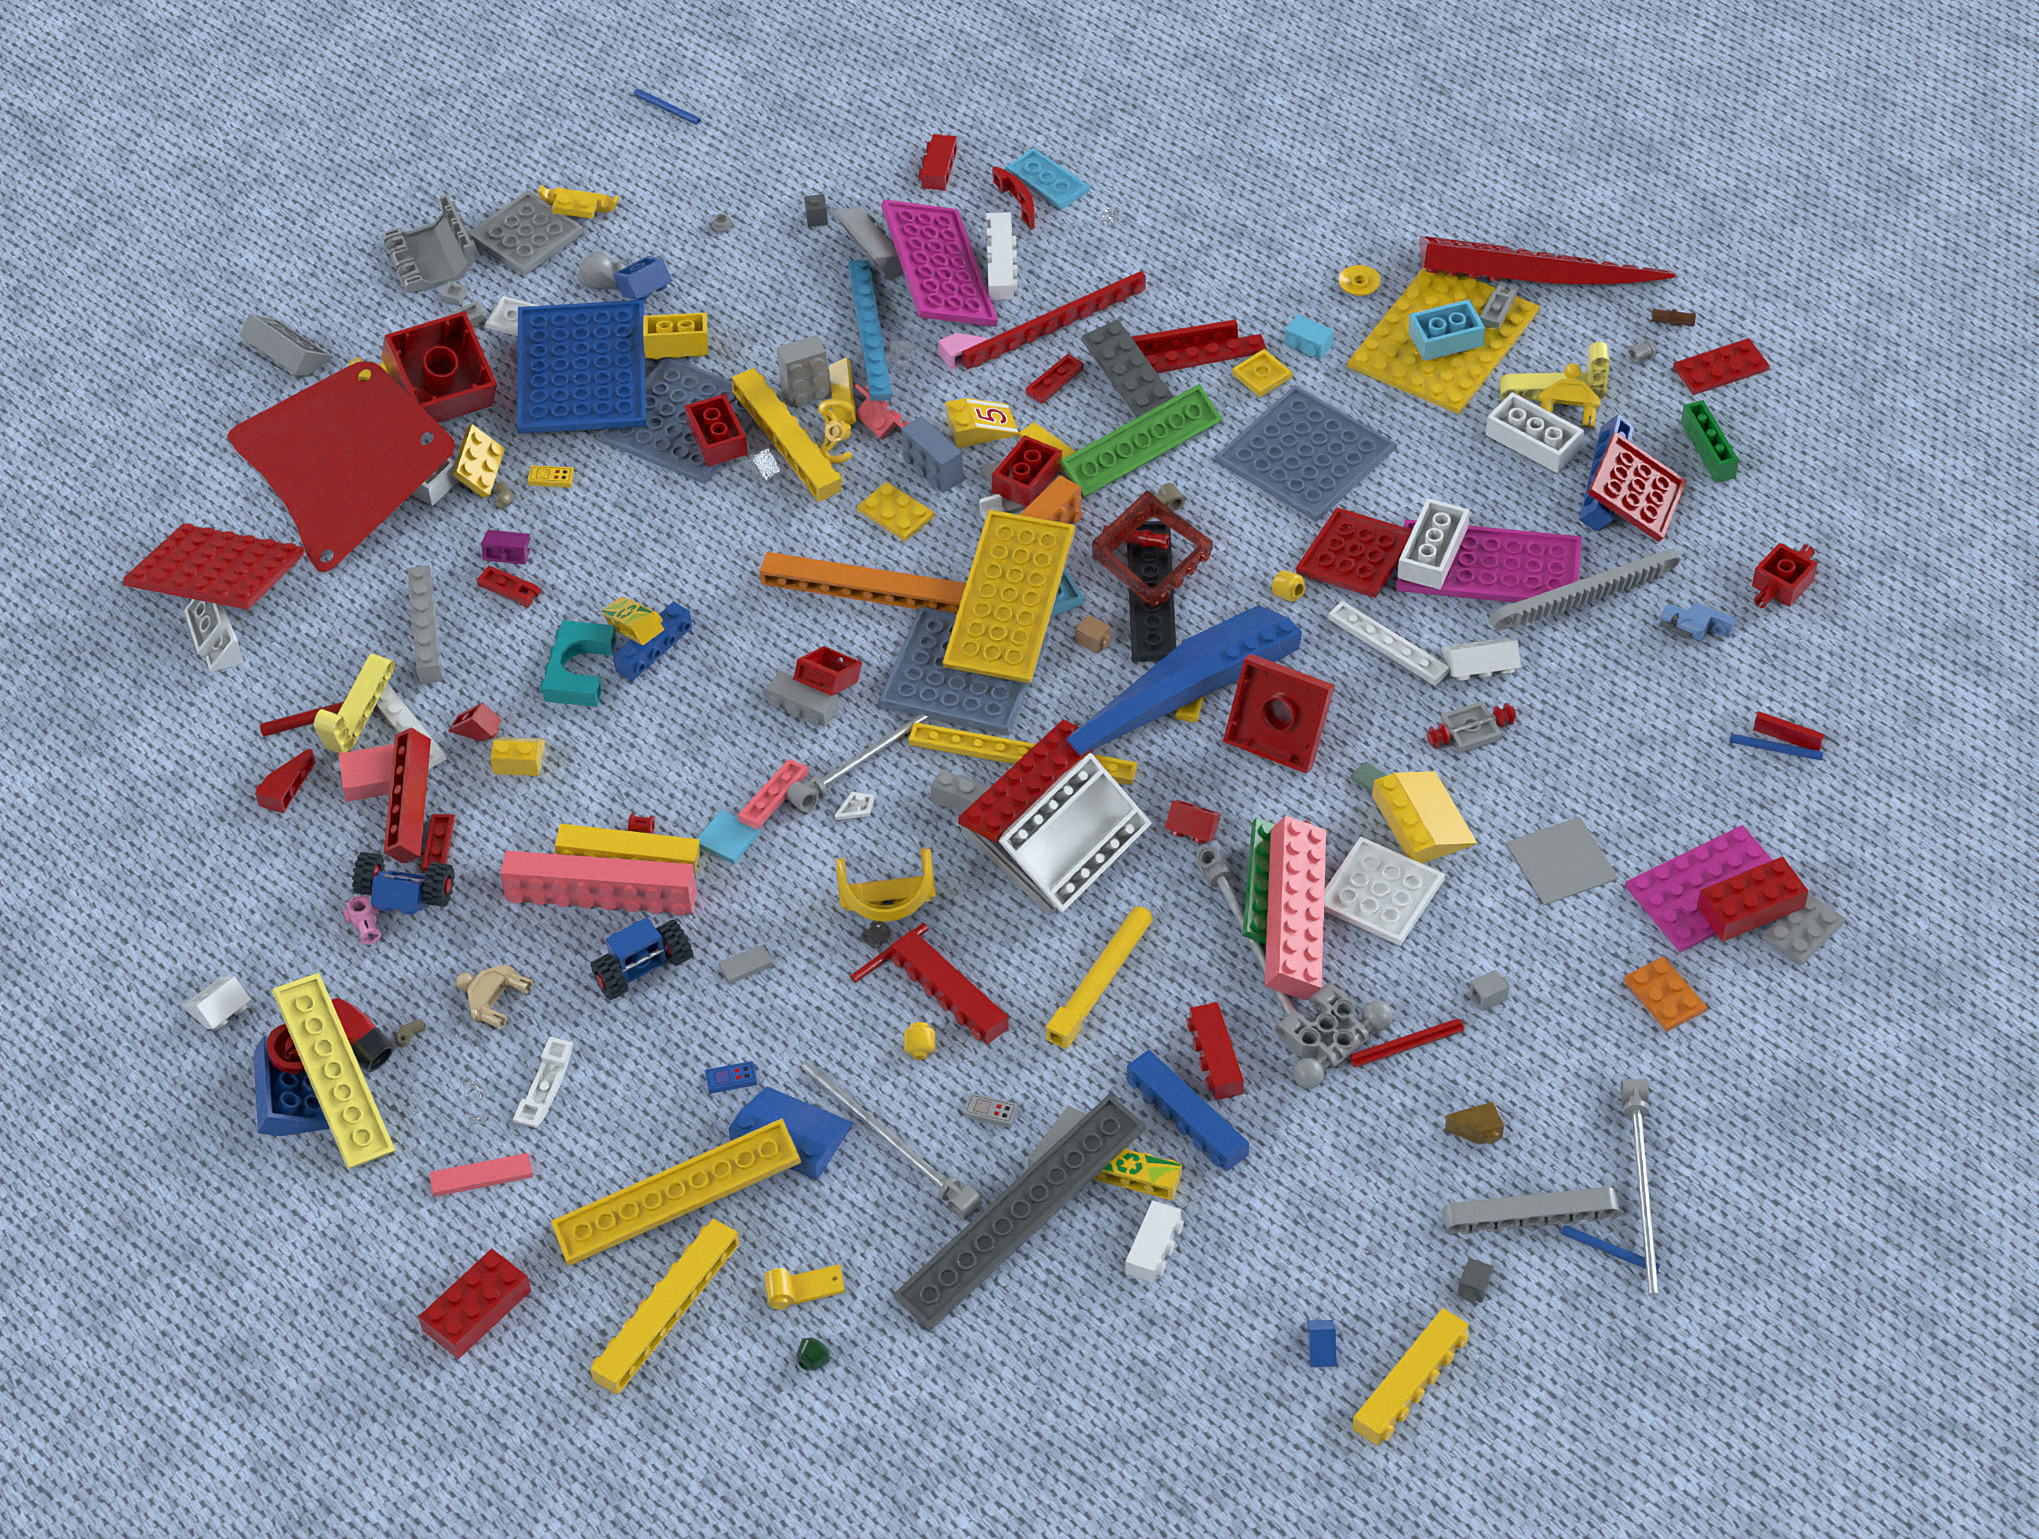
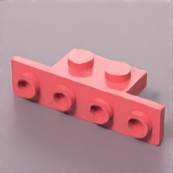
[855,383,909,440]

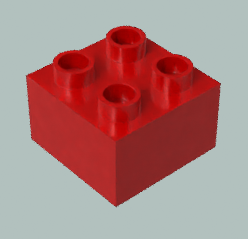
[381,311,497,423]

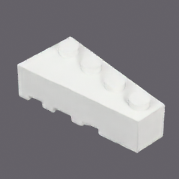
[986,212,1018,300]

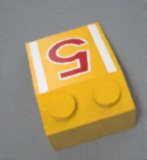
[945,398,1019,448]

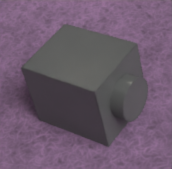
[804,194,828,227]
[1458,1258,1494,1303]

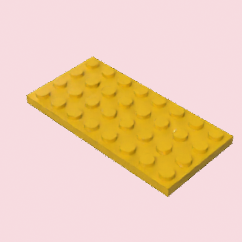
[943,510,1075,684]

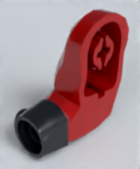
[267,998,394,1074]

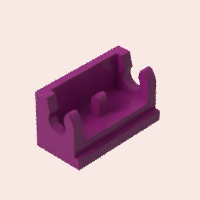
[481,529,531,565]

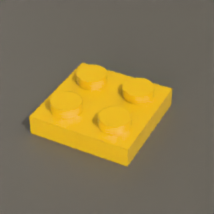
[1232,349,1292,398]

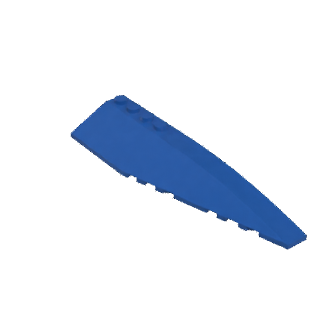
[1067,605,1302,756]

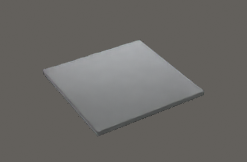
[1506,817,1619,905]

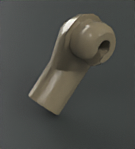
[495,481,514,509]
[395,1019,425,1047]

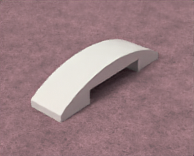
[513,1037,573,1128]

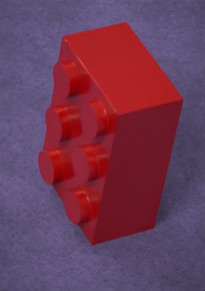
[685,394,748,467]
[991,435,1062,507]

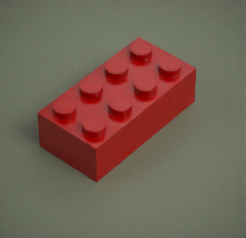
[1697,856,1809,942]
[418,1248,531,1359]

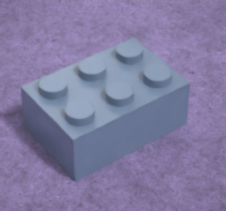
[901,416,964,493]

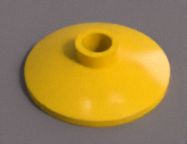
[1339,265,1381,296]

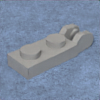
[1479,282,1518,329]

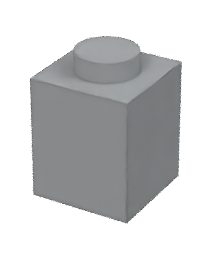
[1469,970,1509,1011]

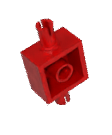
[1752,542,1818,608]

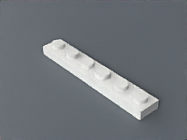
[1328,601,1450,686]
[376,683,447,769]

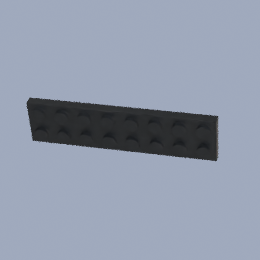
[1126,521,1176,662]

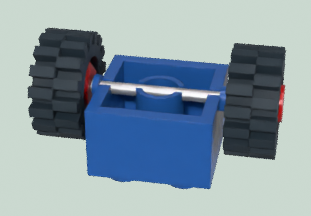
[352,852,455,915]
[590,917,694,1000]

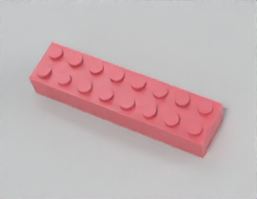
[1265,815,1326,1001]
[500,851,697,916]

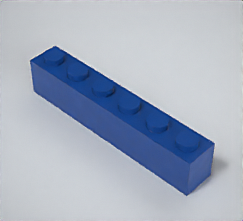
[1126,1049,1249,1172]

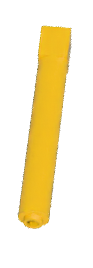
[1046,907,1153,1049]

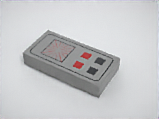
[963,1093,1018,1128]

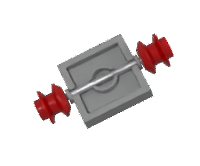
[1426,701,1516,753]

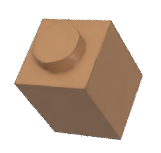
[1075,615,1112,654]

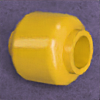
[1272,570,1305,602]
[903,1022,935,1060]

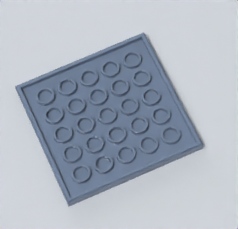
[596,357,756,484]
[1214,385,1397,522]
[878,606,1049,736]

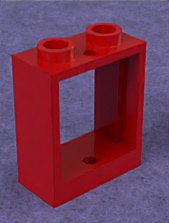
[793,646,863,696]

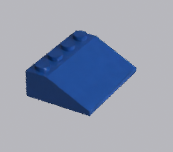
[254,1036,330,1136]
[728,1087,853,1181]

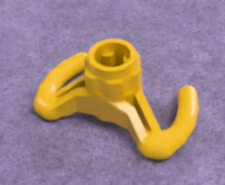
[818,399,853,464]

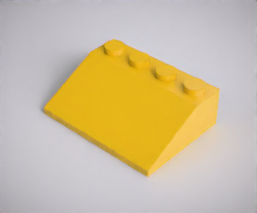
[1372,771,1477,864]

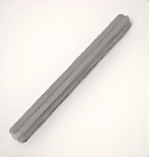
[962,826,1058,915]

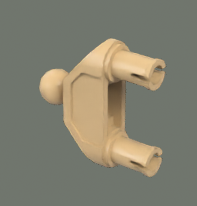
[456,965,533,1029]

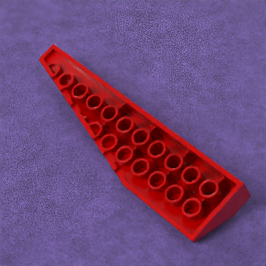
[1419,235,1675,284]

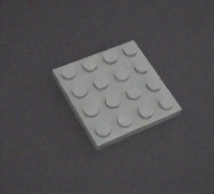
[469,190,584,276]

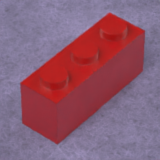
[918,134,957,191]

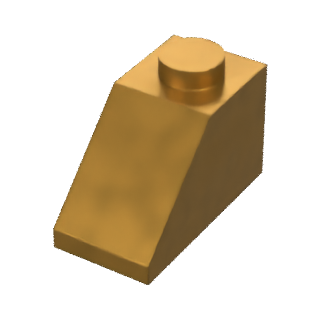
[1445,1102,1504,1145]

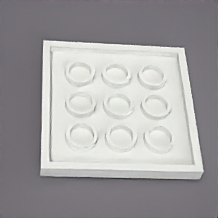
[1324,837,1445,946]

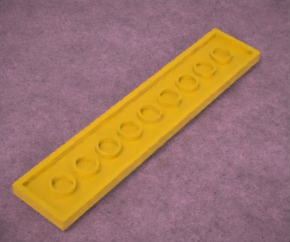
[551,1118,802,1266]

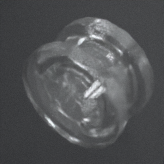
[1100,207,1118,228]

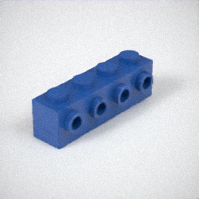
[613,601,692,682]

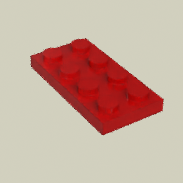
[1673,338,1770,395]

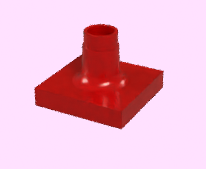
[1223,654,1335,774]

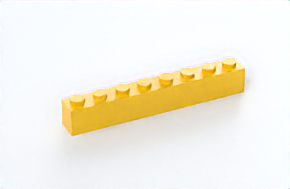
[732,368,843,502]
[590,1218,740,1395]

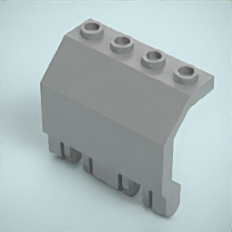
[382,194,477,293]

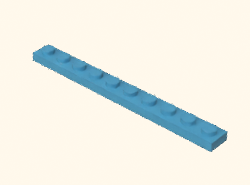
[848,260,892,401]

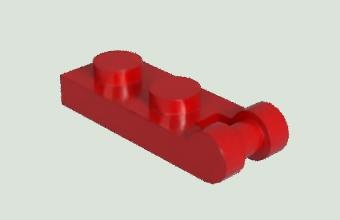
[477,565,541,608]

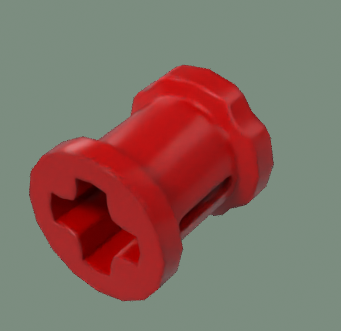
[628,813,655,834]

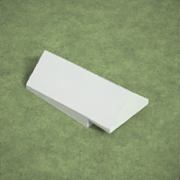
[184,599,244,672]

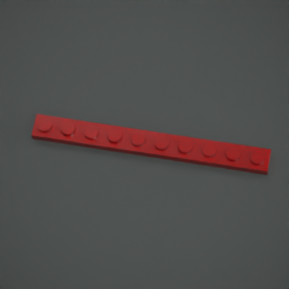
[962,271,1146,370]

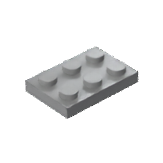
[1762,893,1846,966]

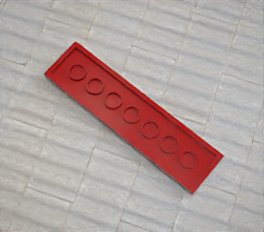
[958,719,1095,843]

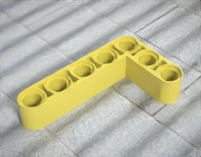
[1499,342,1610,401]
[314,653,395,754]

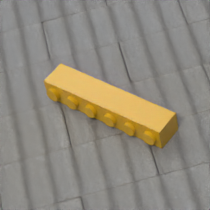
[555,823,700,875]
[1352,1308,1469,1446]

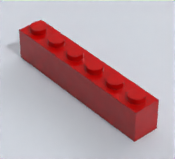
[383,727,431,863]
[891,929,1009,1045]

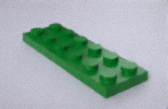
[1243,817,1275,945]

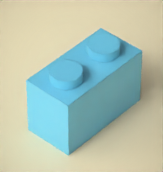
[1284,315,1334,359]

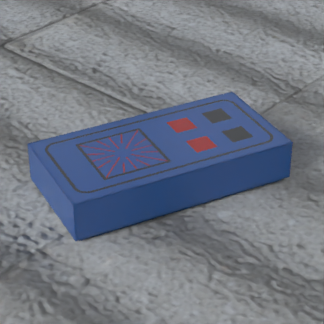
[705,1061,757,1094]

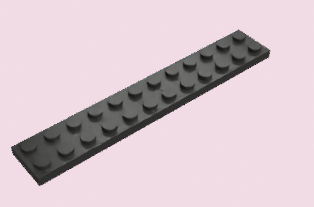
[893,1093,1146,1332]

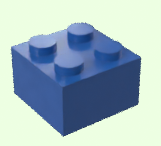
[613,256,672,300]

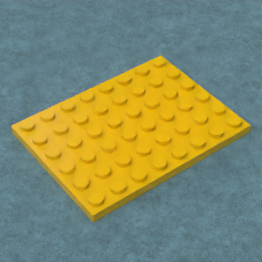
[1347,268,1540,414]

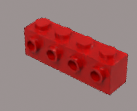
[1186,1002,1244,1100]

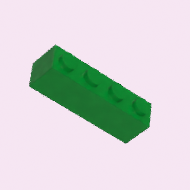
[1681,400,1739,483]

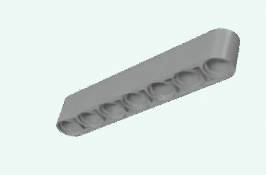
[1443,1187,1620,1236]

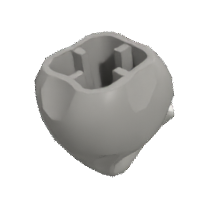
[578,251,626,289]

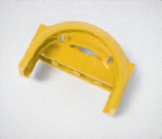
[835,847,936,922]

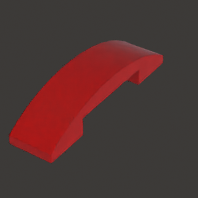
[992,166,1035,230]

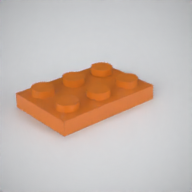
[1624,956,1707,1032]

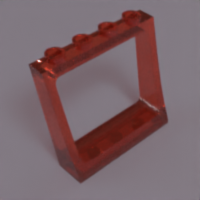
[1092,490,1213,607]

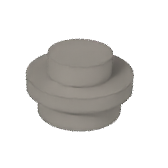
[711,213,732,232]

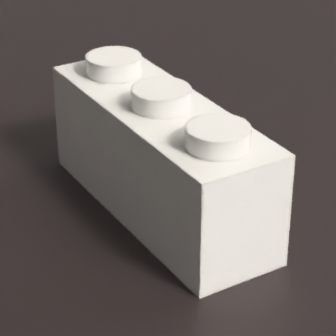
[1125,1200,1184,1283]

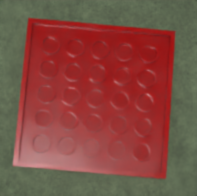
[123,523,304,610]

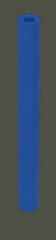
[634,88,701,125]
[1729,733,1823,761]
[1561,1225,1660,1271]

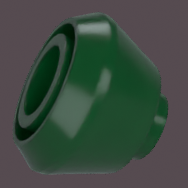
[796,1337,830,1371]

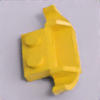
[538,185,619,219]

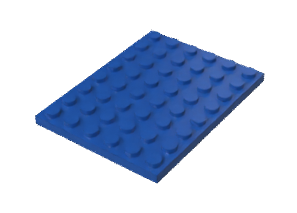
[517,300,647,434]

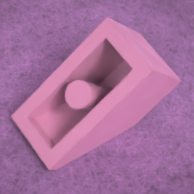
[938,333,987,370]

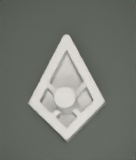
[835,792,875,820]

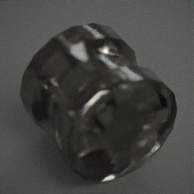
[861,920,891,950]

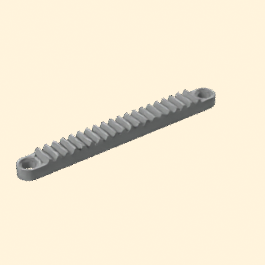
[1489,549,1681,631]

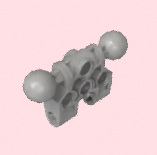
[1275,983,1393,1089]

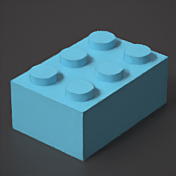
[1408,299,1485,361]

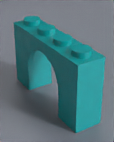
[540,620,617,707]

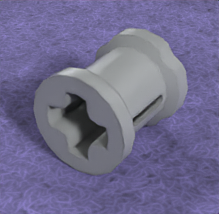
[1628,339,1656,364]

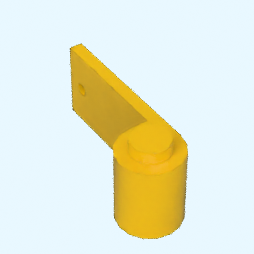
[764,1264,845,1310]

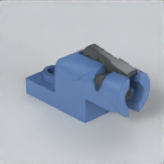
[1659,602,1736,641]

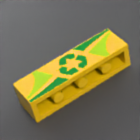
[601,596,664,645]
[1093,1148,1182,1201]

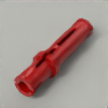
[1102,525,1169,549]

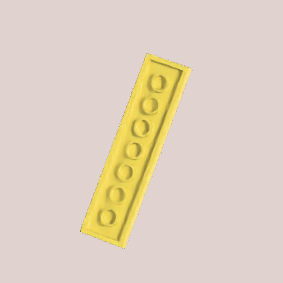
[272,973,395,1170]

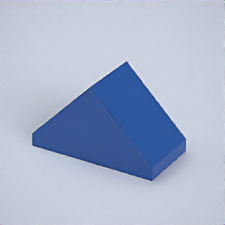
[1307,1320,1337,1367]

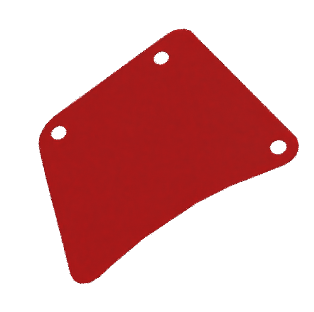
[227,361,455,572]

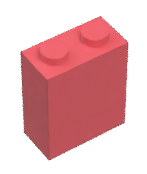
[339,744,394,802]

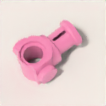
[343,895,381,945]

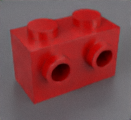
[1165,800,1222,844]

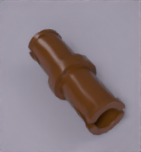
[1651,308,1696,327]

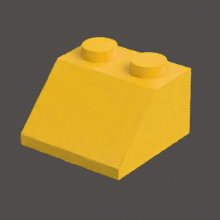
[490,737,546,776]

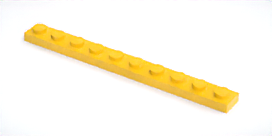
[908,722,1138,786]

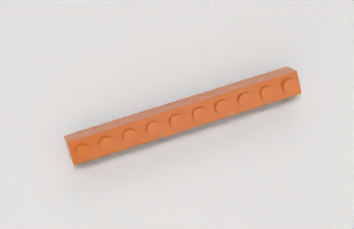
[760,552,966,614]

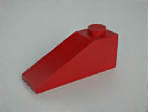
[255,748,316,814]

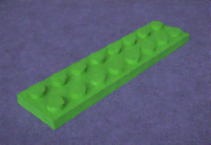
[1059,384,1223,499]

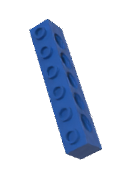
[1579,415,1634,531]

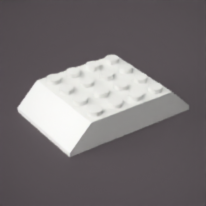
[999,753,1152,913]

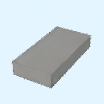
[719,945,773,984]

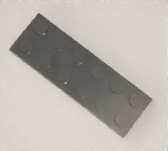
[1081,319,1174,418]

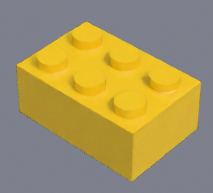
[643,313,709,359]

